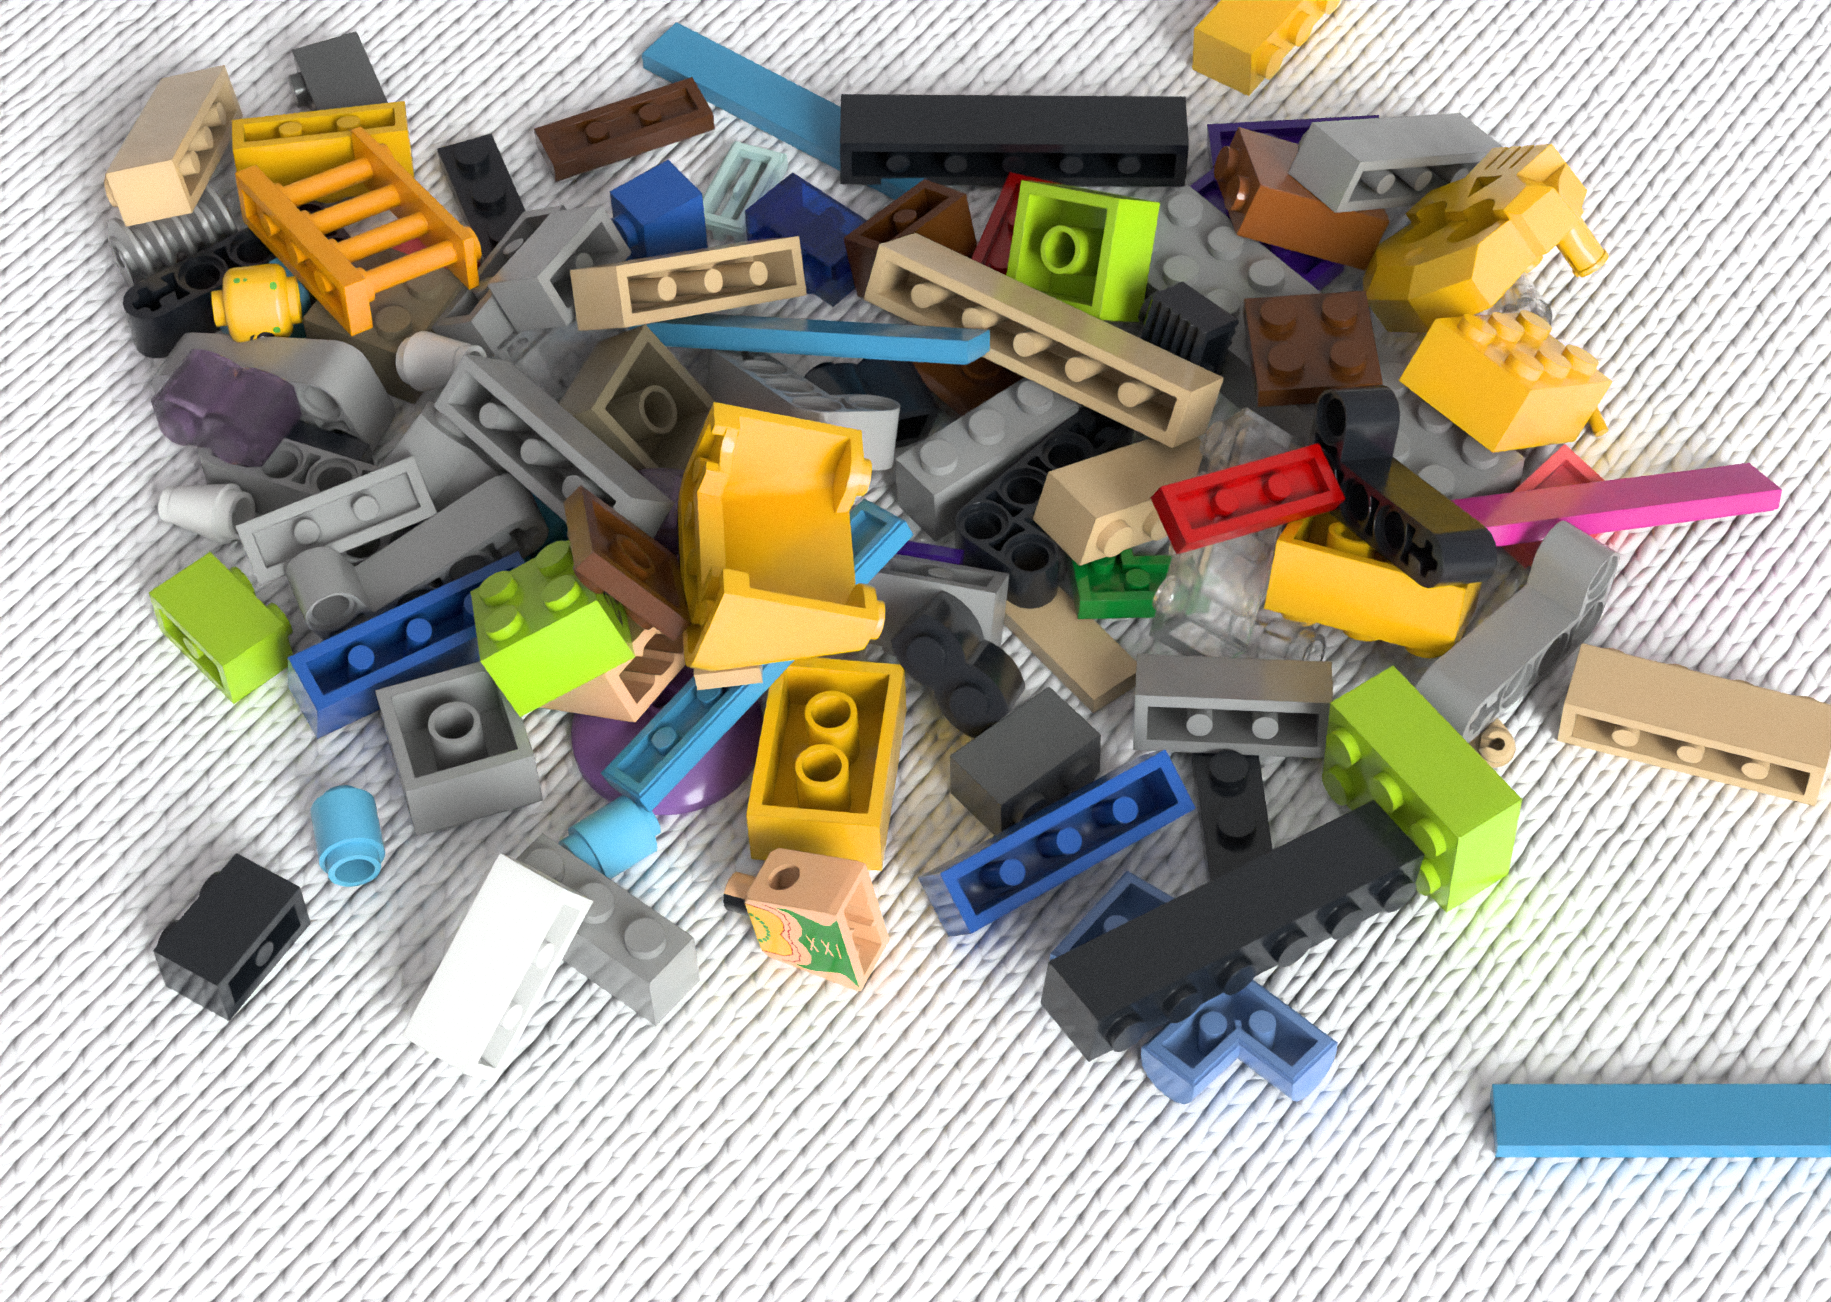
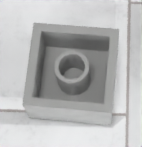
[375,661,543,836]

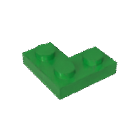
[1064,548,1205,619]

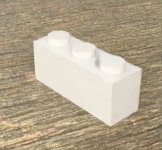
[402,853,593,1083]

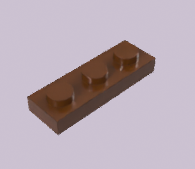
[534,77,715,182]

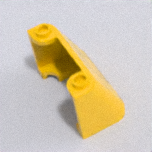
[678,402,885,672]

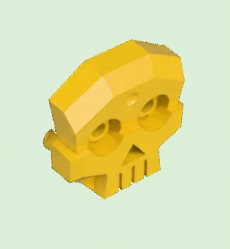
[1363,144,1609,333]

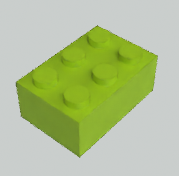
[1322,665,1522,913]

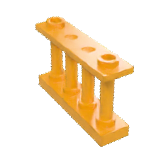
[235,126,482,336]

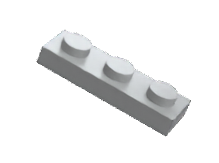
[235,456,437,585]

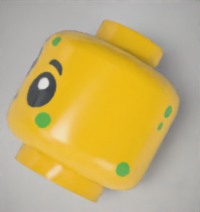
[211,263,302,343]

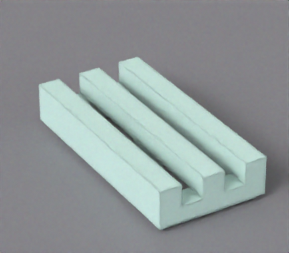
[703,141,788,243]

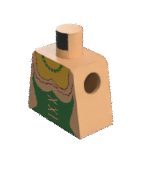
[723,848,890,992]

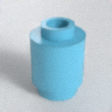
[310,785,385,887]
[558,795,661,880]

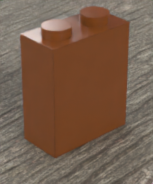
[1214,127,1390,271]

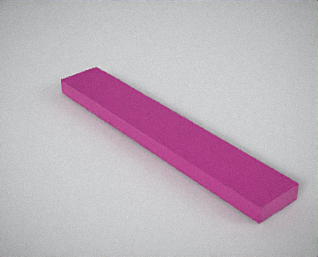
[1451,463,1782,547]

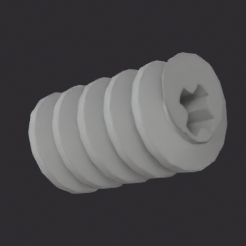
[107,184,239,288]

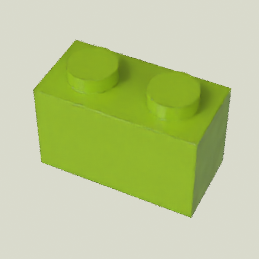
[148,552,293,704]

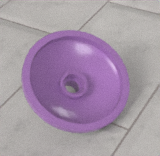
[571,665,763,815]

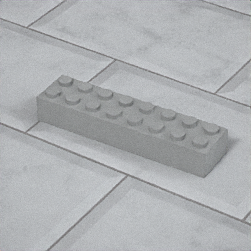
[1137,184,1525,500]

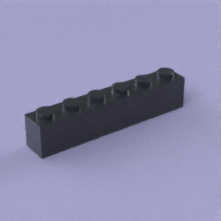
[840,94,1189,187]
[1040,800,1425,1062]

